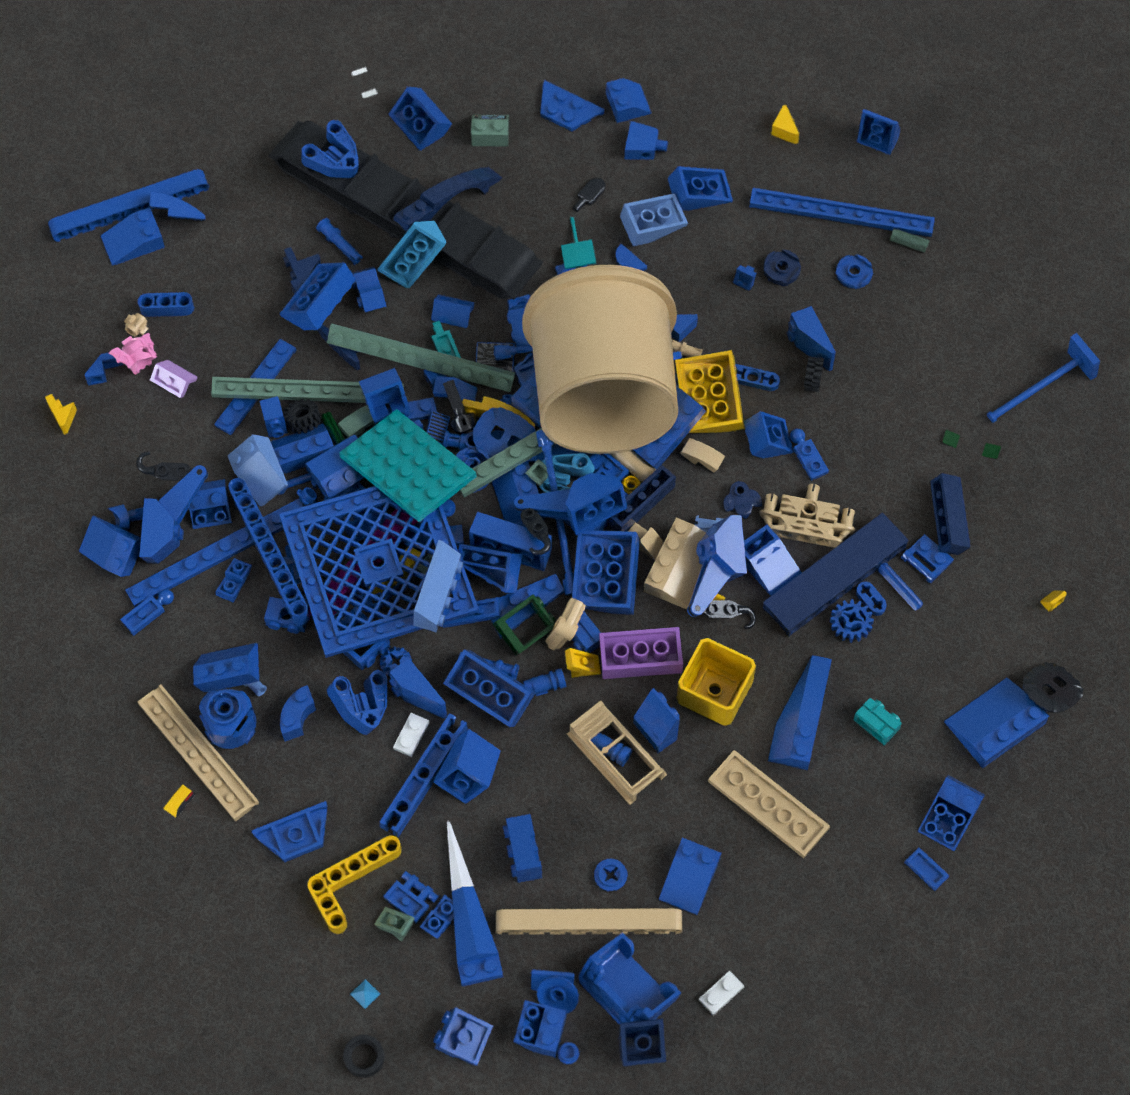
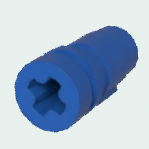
[523,668,567,696]
[591,733,633,767]

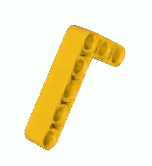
[308,836,401,934]

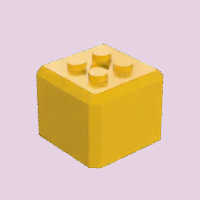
[677,638,756,726]

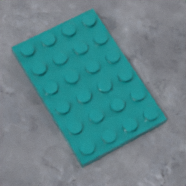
[339,409,477,522]

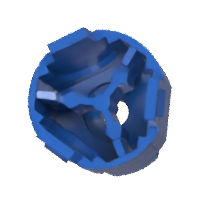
[199,689,256,749]

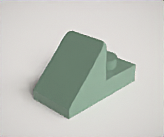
[374,907,414,941]

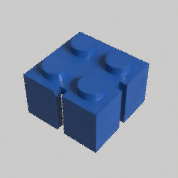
[359,368,410,423]

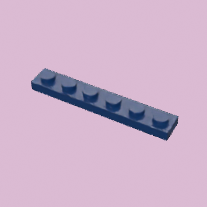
[215,339,296,435]

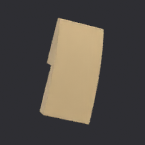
[680,438,725,473]

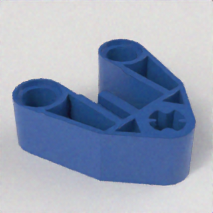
[301,120,359,178]
[327,670,387,735]

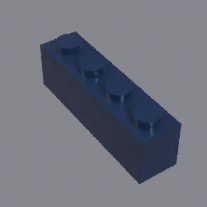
[607,465,676,532]
[930,473,971,555]

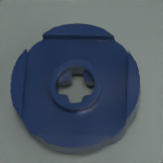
[764,250,801,286]

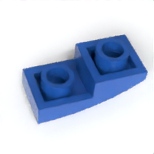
[216,558,252,603]
[420,895,454,939]

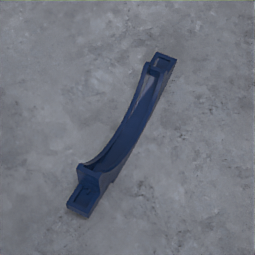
[394,167,502,232]
[283,247,360,370]

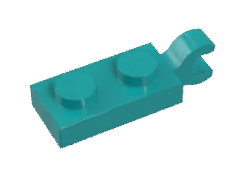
[432,321,461,358]

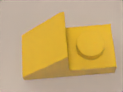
[45,394,77,435]
[565,648,601,678]

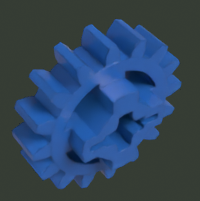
[830,599,874,643]

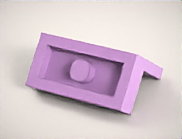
[150,360,197,398]

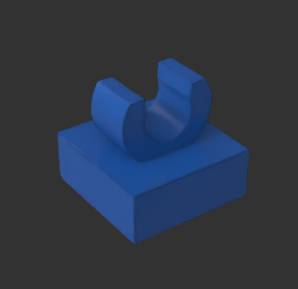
[733,265,756,291]

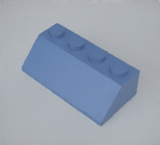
[414,540,463,633]

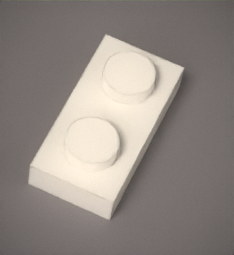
[393,713,429,757]
[699,971,744,1016]

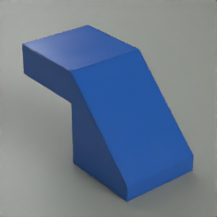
[85,353,123,386]
[433,376,478,402]

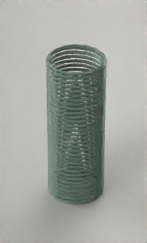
[890,228,929,253]

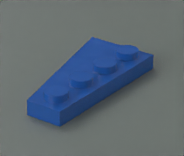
[491,574,564,639]

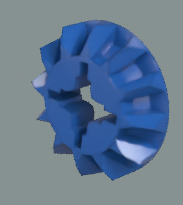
[380,646,412,676]
[594,859,627,892]

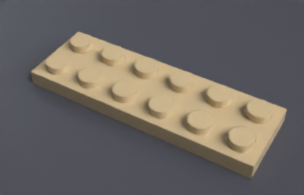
[708,750,830,858]

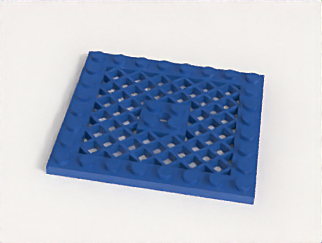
[279,486,479,658]

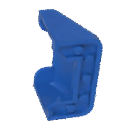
[579,933,681,1025]

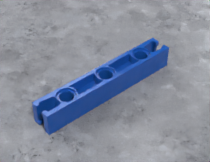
[380,713,468,838]

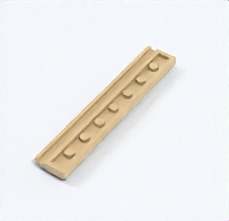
[138,684,259,822]

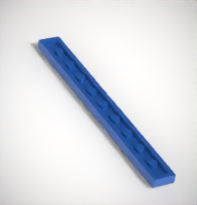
[749,188,935,237]
[125,499,304,607]

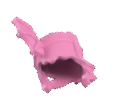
[109,333,157,375]

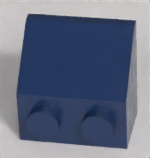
[619,1019,666,1066]

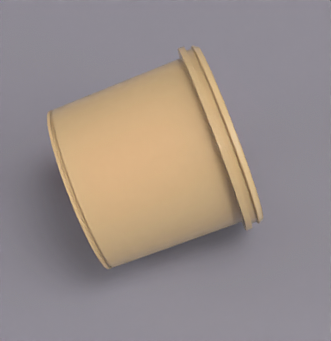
[522,265,678,454]

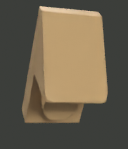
[628,522,664,560]

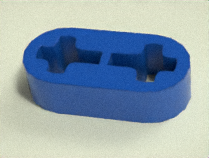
[856,582,887,616]

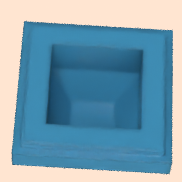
[350,979,380,1009]

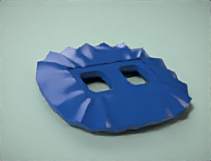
[473,407,536,462]

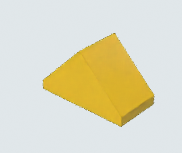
[771,105,799,144]

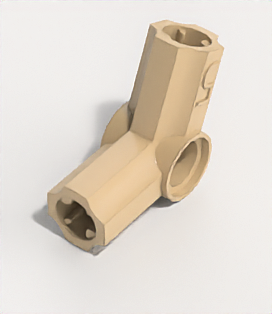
[545,598,586,650]

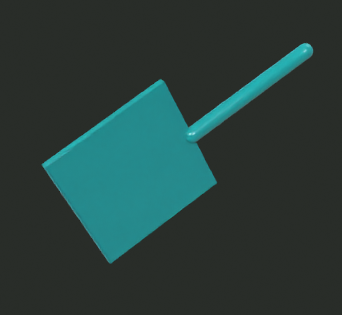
[561,217,596,269]

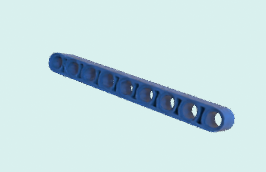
[48,169,209,242]
[228,478,310,625]

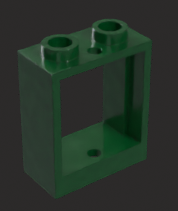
[492,594,556,656]

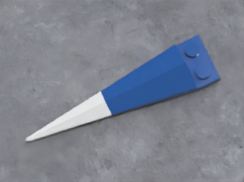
[447,821,503,986]

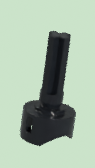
[443,380,477,434]

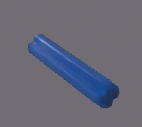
[878,563,923,611]

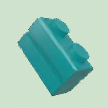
[853,697,902,746]

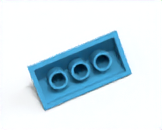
[377,221,446,288]

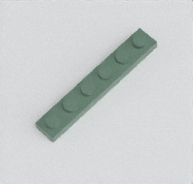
[459,428,556,497]

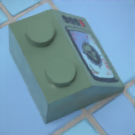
[471,115,509,146]

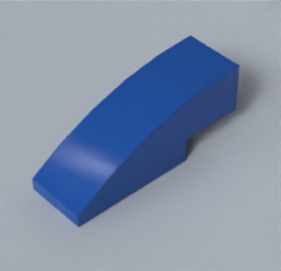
[150,192,205,221]

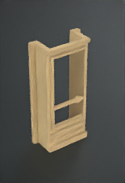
[567,701,667,805]

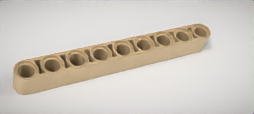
[496,909,682,935]

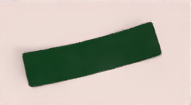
[942,430,1001,459]

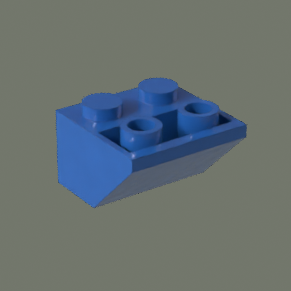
[189,479,232,529]
[514,1000,566,1058]

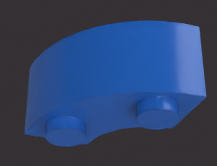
[352,267,386,312]
[280,685,316,742]

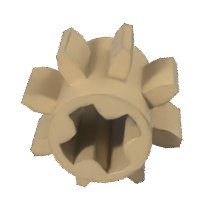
[124,313,148,337]

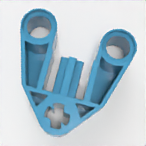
[539,453,595,493]

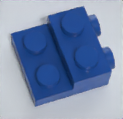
[434,1008,493,1066]

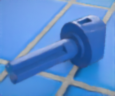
[108,504,144,530]

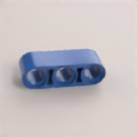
[138,292,194,317]

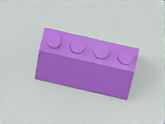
[599,627,683,679]

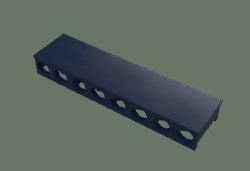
[763,512,909,637]

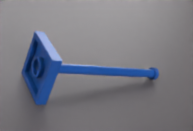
[987,333,1100,423]

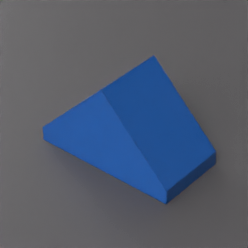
[671,314,698,342]

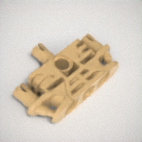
[759,484,855,548]

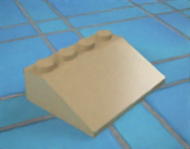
[644,518,706,609]

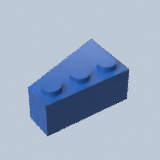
[458,544,522,593]
[503,814,542,883]

